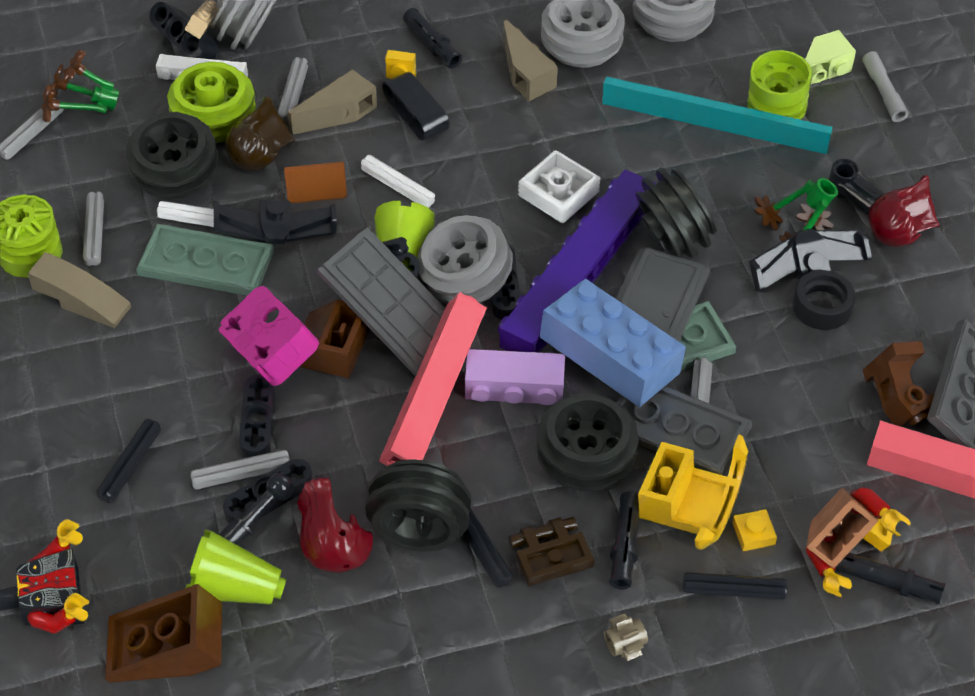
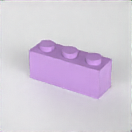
[465,349,565,405]

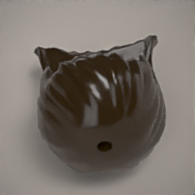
[225,95,295,171]

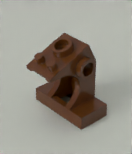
[862,341,934,427]

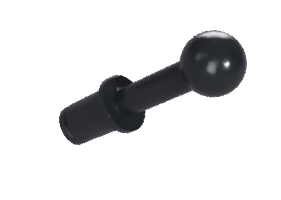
[219,473,294,545]

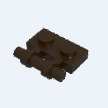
[508,517,595,587]

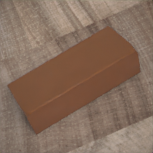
[284,162,347,203]

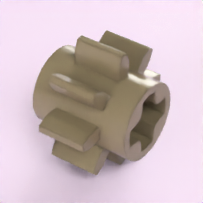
[604,613,648,661]

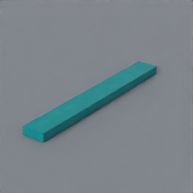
[602,76,833,154]

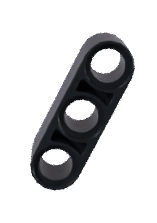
[149,1,218,59]
[382,71,450,141]

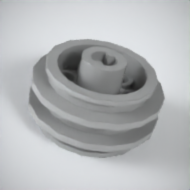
[210,0,277,50]
[541,0,625,68]
[632,0,716,42]
[418,215,513,304]

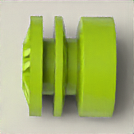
[747,50,812,120]
[0,194,63,278]

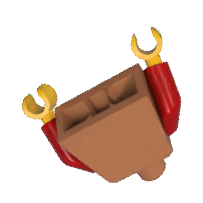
[806,487,910,597]

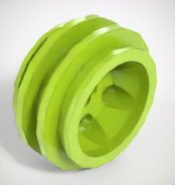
[167,61,256,143]

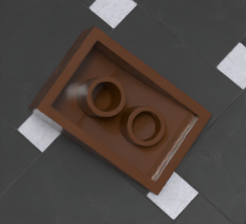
[105,584,222,682]

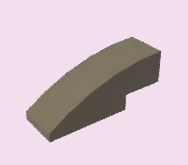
[28,252,131,329]

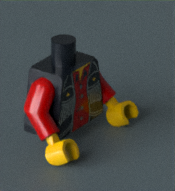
[0,519,89,634]

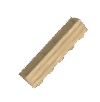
[184,0,219,39]

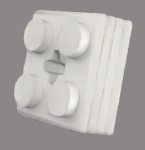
[518,150,601,223]

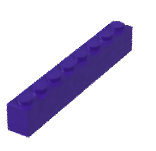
[498,169,656,353]

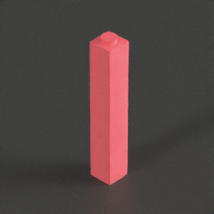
[379,292,487,466]
[867,420,975,499]

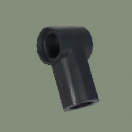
[828,158,884,214]

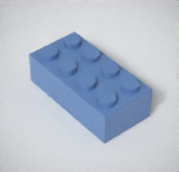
[540,278,686,407]

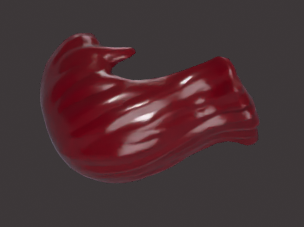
[869,175,940,247]
[297,477,373,573]

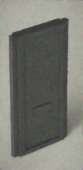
[316,227,445,376]
[616,247,711,342]

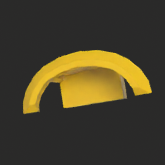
[638,434,748,550]

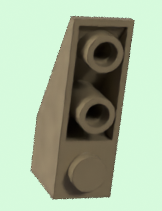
[503,20,558,101]
[288,69,377,135]

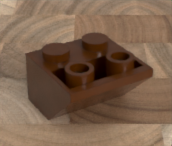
[299,299,370,379]

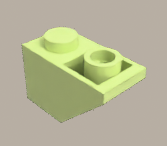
[805,30,856,84]

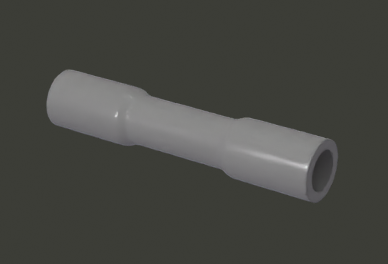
[862,51,909,122]

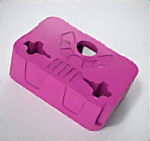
[218,286,319,386]

